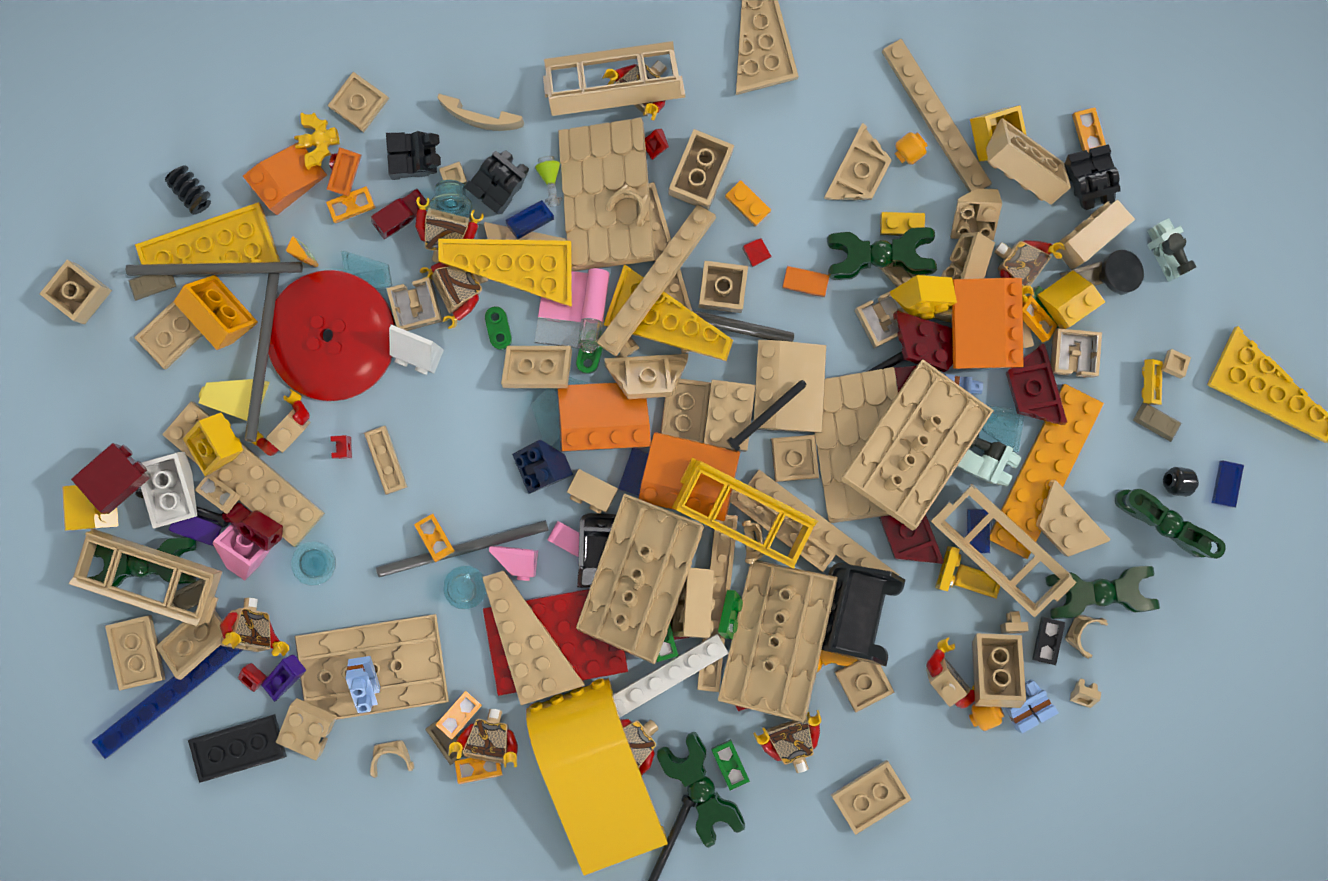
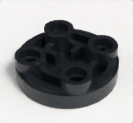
[1099,250,1144,295]

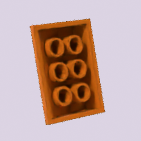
[952,278,1023,369]
[557,383,651,451]
[639,432,741,521]

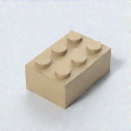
[669,129,734,210]
[1056,199,1135,270]
[703,380,755,452]
[671,568,716,638]
[972,633,1026,708]

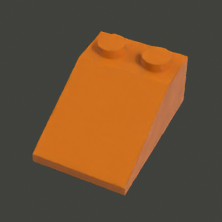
[243,142,327,215]

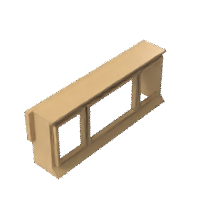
[543,41,685,116]
[931,484,1077,617]
[69,529,222,626]

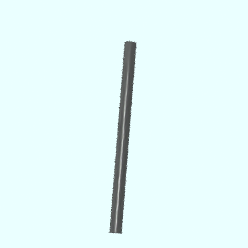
[125,262,303,276]
[244,273,280,442]
[376,520,549,578]

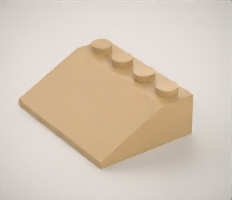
[754,340,826,433]

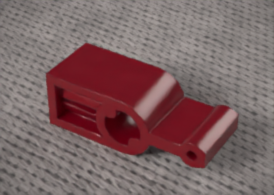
[371,189,430,240]
[222,503,283,551]

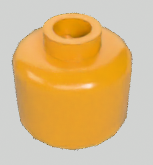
[894,132,928,165]
[969,704,1004,731]

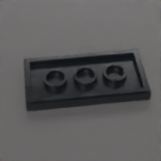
[188,714,287,783]

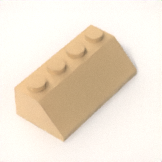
[986,118,1071,205]

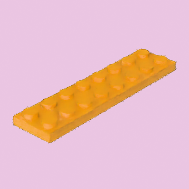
[987,384,1104,559]

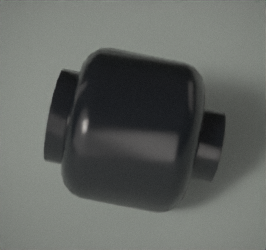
[1163,467,1199,497]

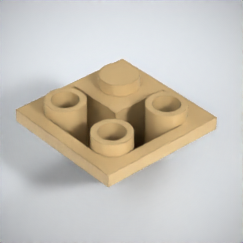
[950,188,1002,240]

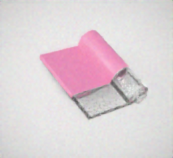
[534,268,610,353]

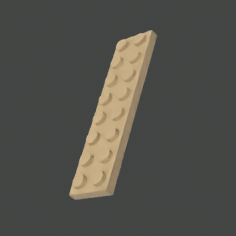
[162,401,325,547]

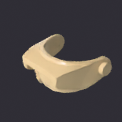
[606,185,650,227]
[742,520,764,564]
[1065,614,1108,659]
[370,740,414,778]

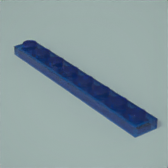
[92,645,243,759]

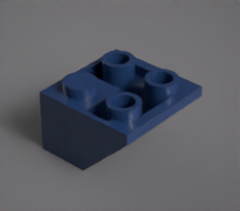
[512,440,573,494]

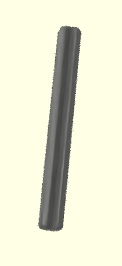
[692,310,794,342]

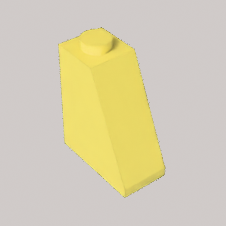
[198,379,270,421]

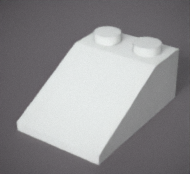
[389,325,444,375]
[141,452,197,529]

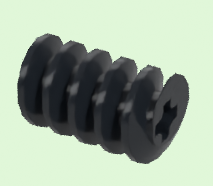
[165,165,211,215]

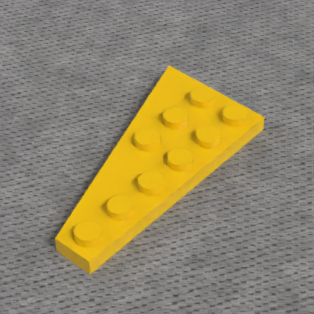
[135,202,280,264]
[438,239,572,307]
[603,265,733,361]
[1207,326,1328,443]

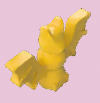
[294,113,340,170]

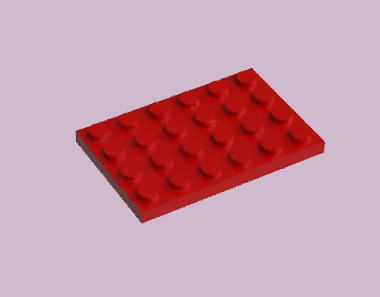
[483,589,628,696]

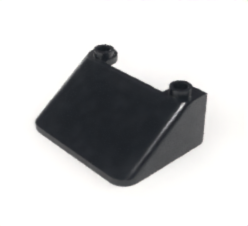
[577,513,616,588]
[821,563,906,666]

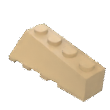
[934,232,995,323]

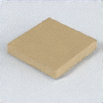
[328,72,389,133]
[771,435,819,482]
[834,660,895,713]

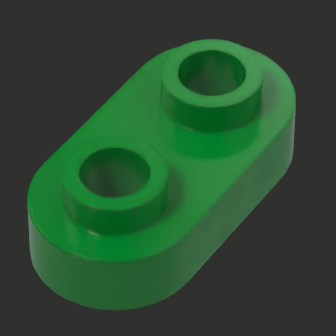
[485,306,512,350]
[576,330,603,374]

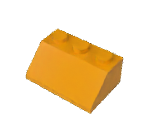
[174,275,258,350]

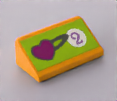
[286,236,319,268]

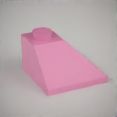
[212,524,271,580]
[489,546,538,581]

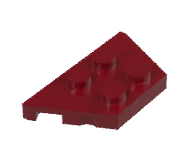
[893,311,953,372]
[1006,343,1067,425]
[879,514,944,564]

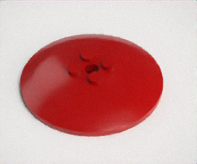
[268,270,395,401]

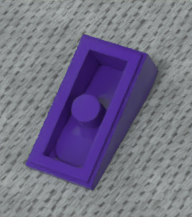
[169,516,222,546]
[261,655,306,702]

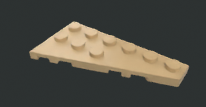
[736,0,799,95]
[482,570,585,705]

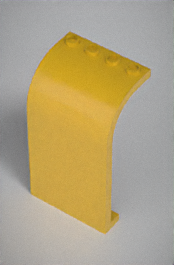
[526,678,668,876]

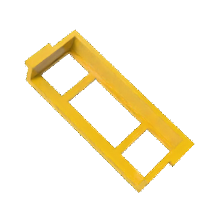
[672,458,818,569]

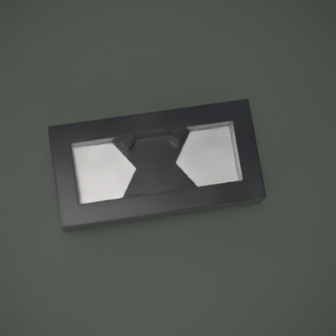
[1032,617,1065,665]

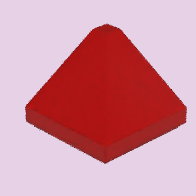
[645,129,669,160]
[742,238,772,267]

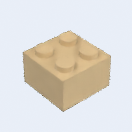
[40,260,112,324]
[698,261,748,313]

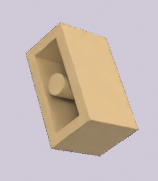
[567,469,618,514]

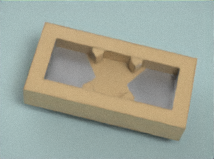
[195,474,241,514]

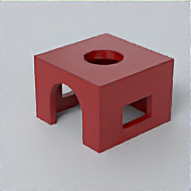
[331,435,352,459]

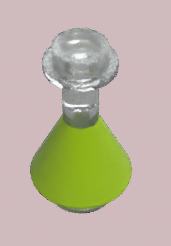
[535,156,562,207]

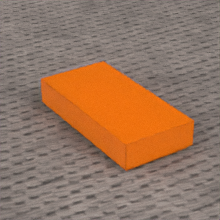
[327,147,362,197]
[782,266,829,297]

